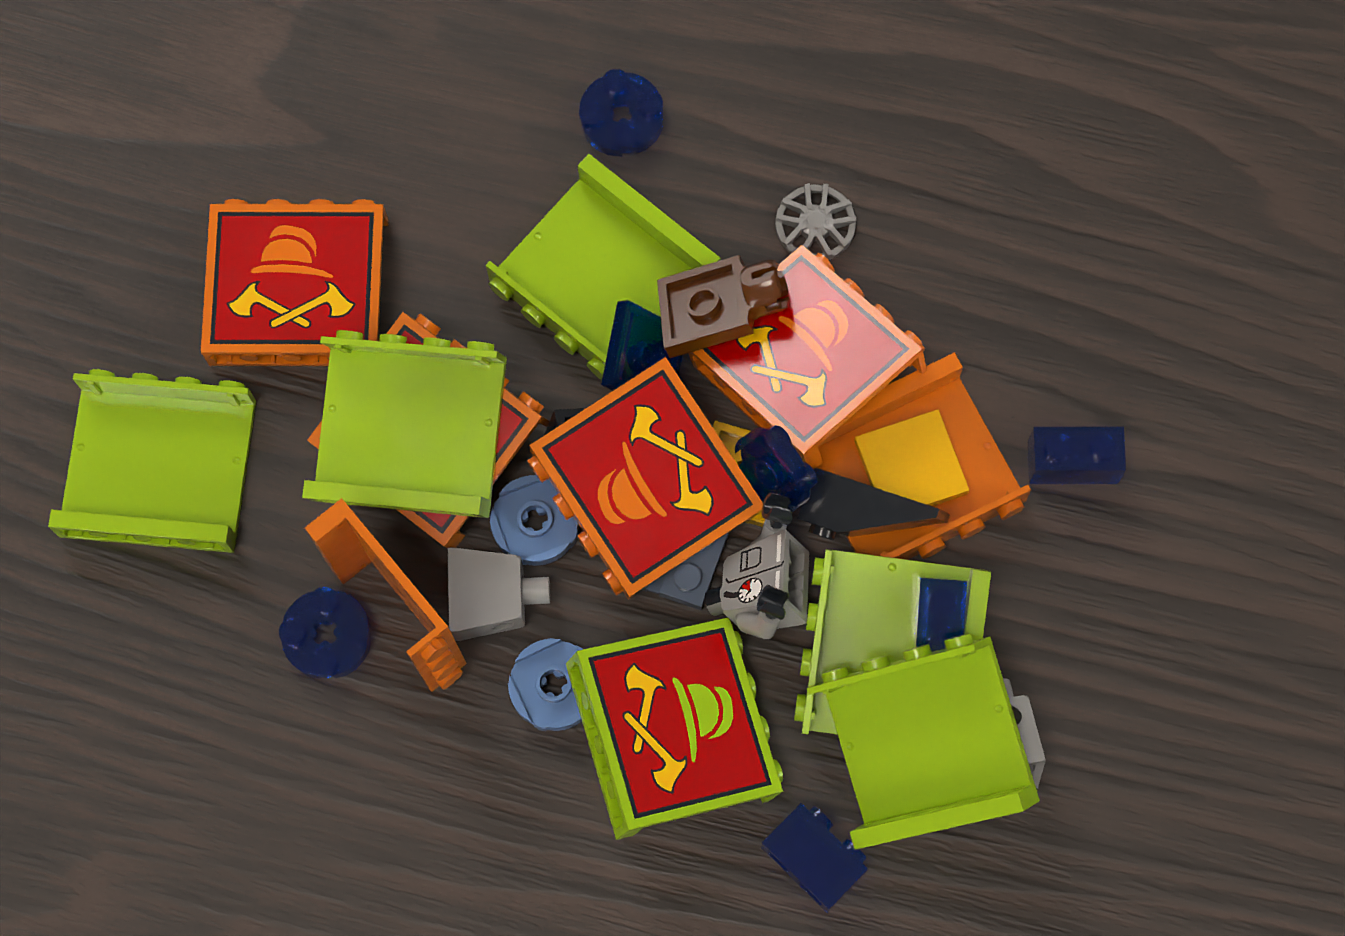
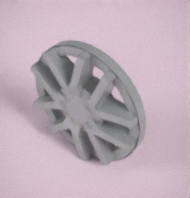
[775,183,856,260]

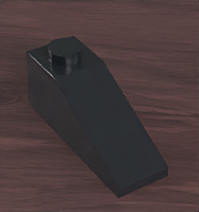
[797,468,950,541]

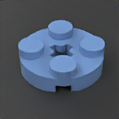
[490,475,579,566]
[508,638,583,731]

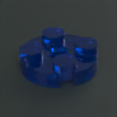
[579,69,663,156]
[735,425,817,513]
[279,587,371,679]

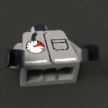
[705,493,809,639]

